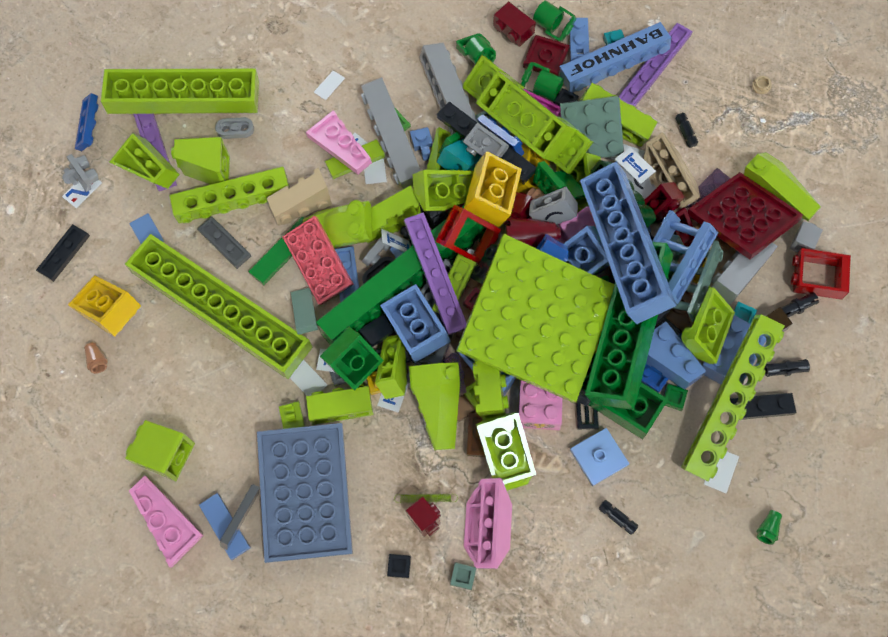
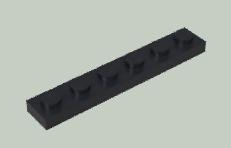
[436,101,537,185]

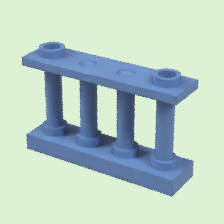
[652,210,718,304]

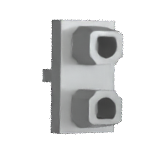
[62,154,99,192]

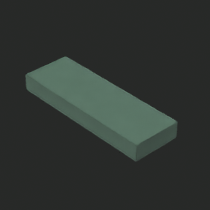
[291,288,318,335]

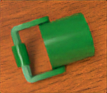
[533,0,576,42]
[456,33,496,65]
[521,62,564,101]

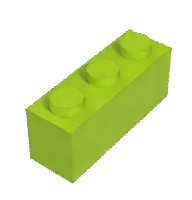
[306,384,374,425]

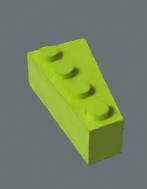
[579,83,658,147]
[473,359,509,417]

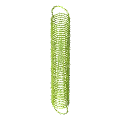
[394,494,458,503]

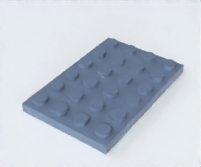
[257,423,353,563]

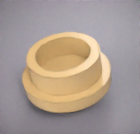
[752,76,772,94]

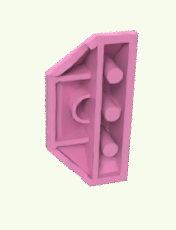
[464,478,512,569]

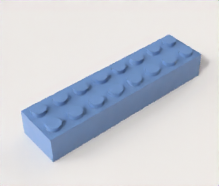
[580,161,677,324]

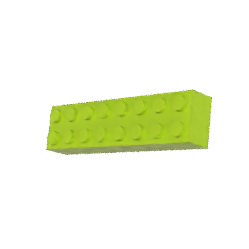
[101,68,259,114]

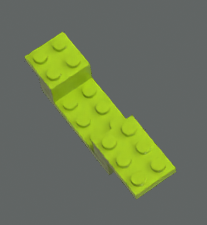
[463,55,593,174]

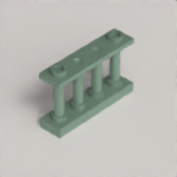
[667,235,723,322]

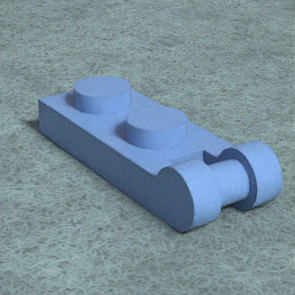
[569,18,590,61]

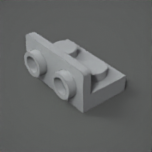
[463,122,509,158]

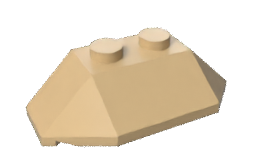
[644,132,700,208]

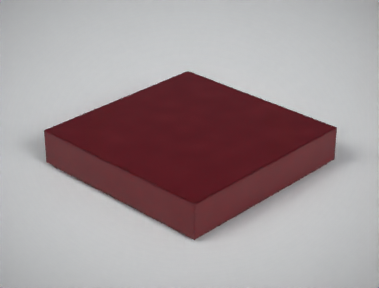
[523,34,570,76]

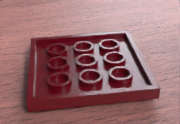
[688,172,803,260]

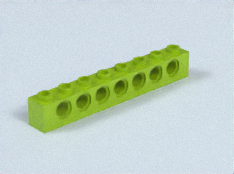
[681,314,785,482]

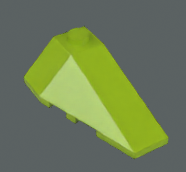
[409,363,460,450]

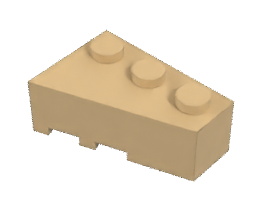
[267,167,332,226]

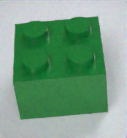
[319,327,384,391]

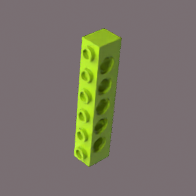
[170,166,290,224]

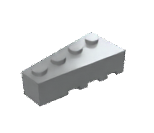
[711,242,778,305]

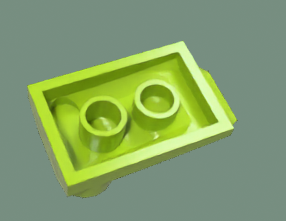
[303,200,372,248]
[681,286,735,364]
[476,412,536,491]

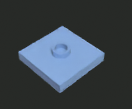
[570,428,629,486]

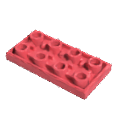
[282,216,354,305]

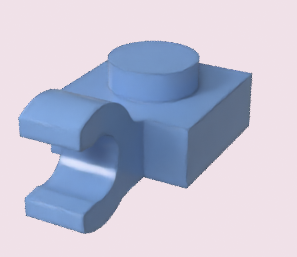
[410,127,433,161]

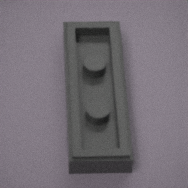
[198,217,252,269]
[220,484,260,550]

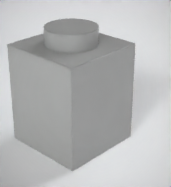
[789,221,823,252]

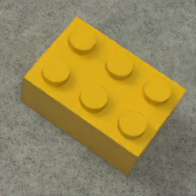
[464,151,522,227]

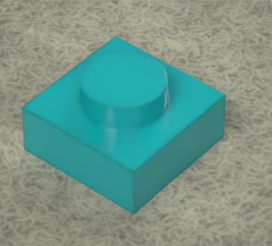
[603,29,625,46]
[734,301,757,324]

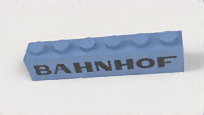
[560,22,671,93]

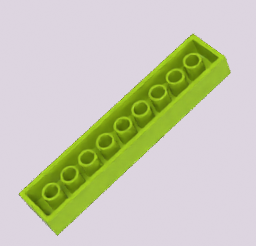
[125,234,313,379]

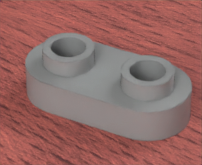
[215,117,254,139]
[362,237,390,266]

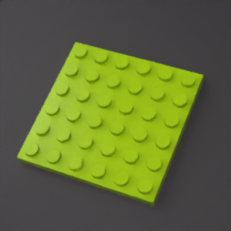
[456,234,614,403]

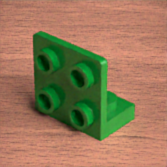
[533,161,586,200]

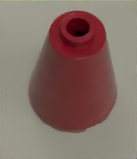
[506,216,561,248]

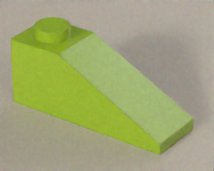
[375,335,407,399]

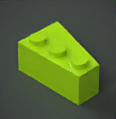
[109,133,180,189]
[367,185,421,243]

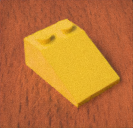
[68,275,141,337]

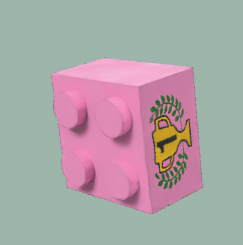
[518,381,563,430]

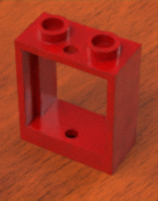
[435,205,501,264]
[791,248,851,300]

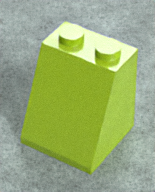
[171,137,230,185]
[125,420,195,482]

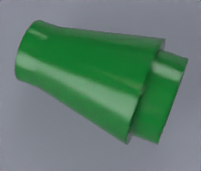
[756,510,782,545]

